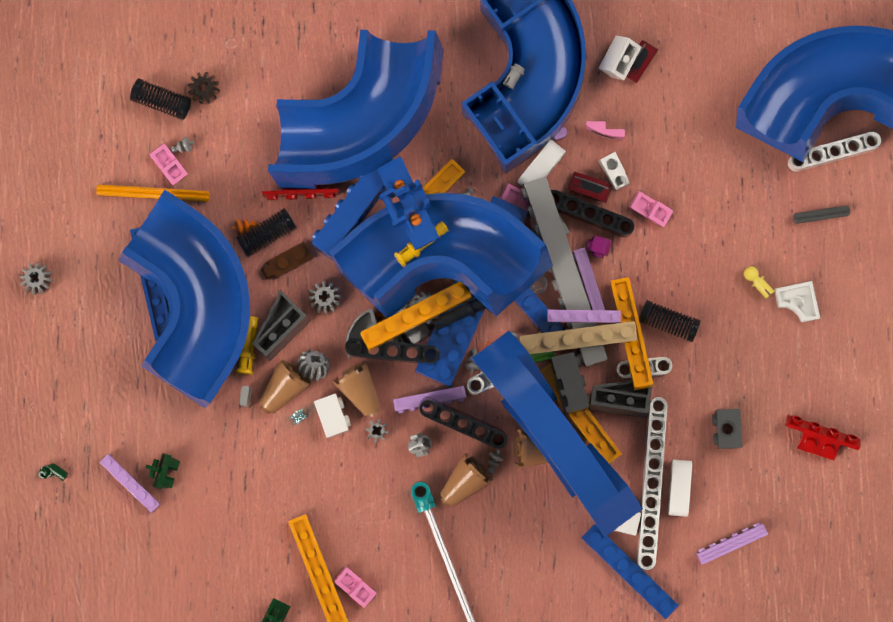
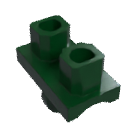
[145,453,180,489]
[262,598,291,622]

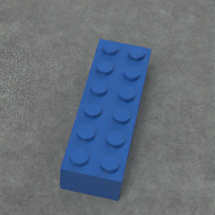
[312,159,393,261]

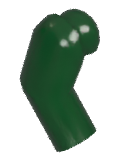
[38,464,69,481]

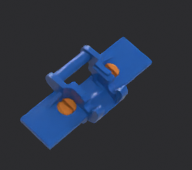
[377,156,440,250]

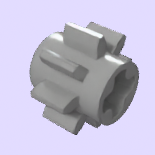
[365,419,389,443]
[408,432,432,458]

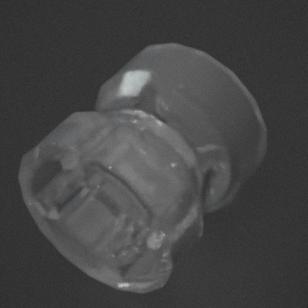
[530,275,548,295]

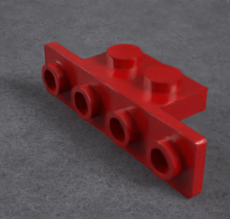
[262,185,340,200]
[785,415,861,461]

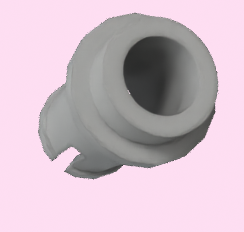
[503,64,525,90]

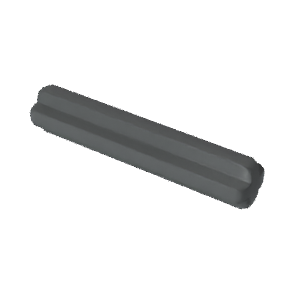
[793,205,850,224]

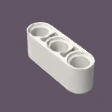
[517,140,566,187]
[615,357,672,379]
[668,459,692,517]

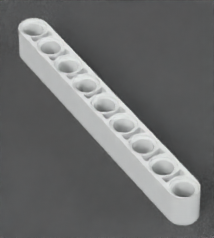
[637,397,667,570]

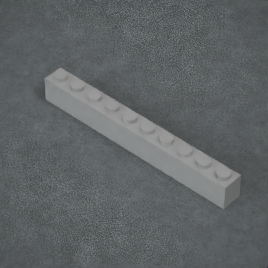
[521,176,608,367]

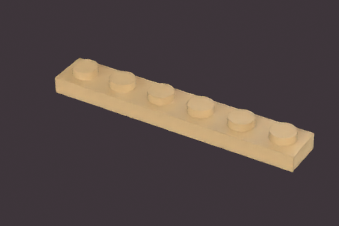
[520,321,637,354]

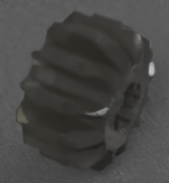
[188,72,220,104]

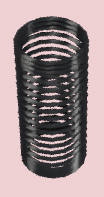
[130,78,192,120]
[236,208,297,258]
[639,300,701,342]

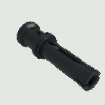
[432,298,488,331]

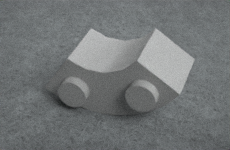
[346,308,377,359]

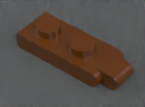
[261,242,313,279]

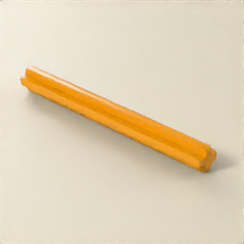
[96,184,210,202]

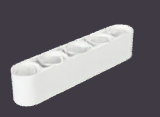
[788,132,881,172]

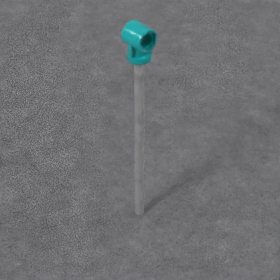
[410,482,476,622]

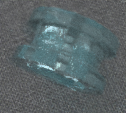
[288,408,308,426]

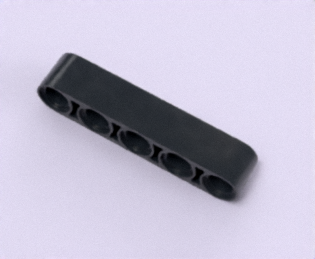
[551,190,634,237]
[345,338,440,365]
[419,397,507,449]

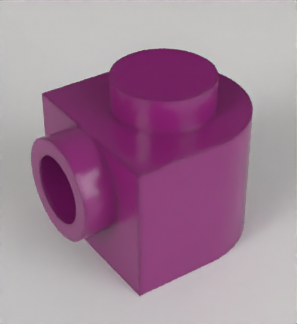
[586,236,612,259]

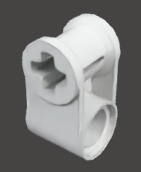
[466,371,494,395]

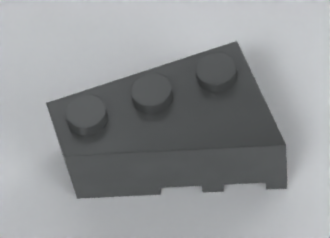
[253,290,311,361]
[551,352,590,415]
[589,376,653,418]

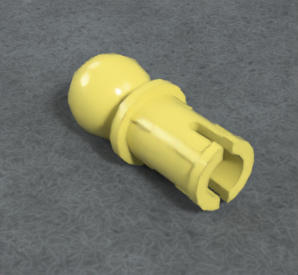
[744,266,775,299]

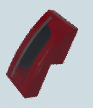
[626,40,658,83]
[568,171,613,203]

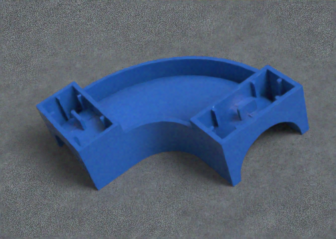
[461,0,586,174]
[736,26,893,162]
[268,30,444,189]
[118,190,250,408]
[329,193,553,318]
[472,331,643,537]

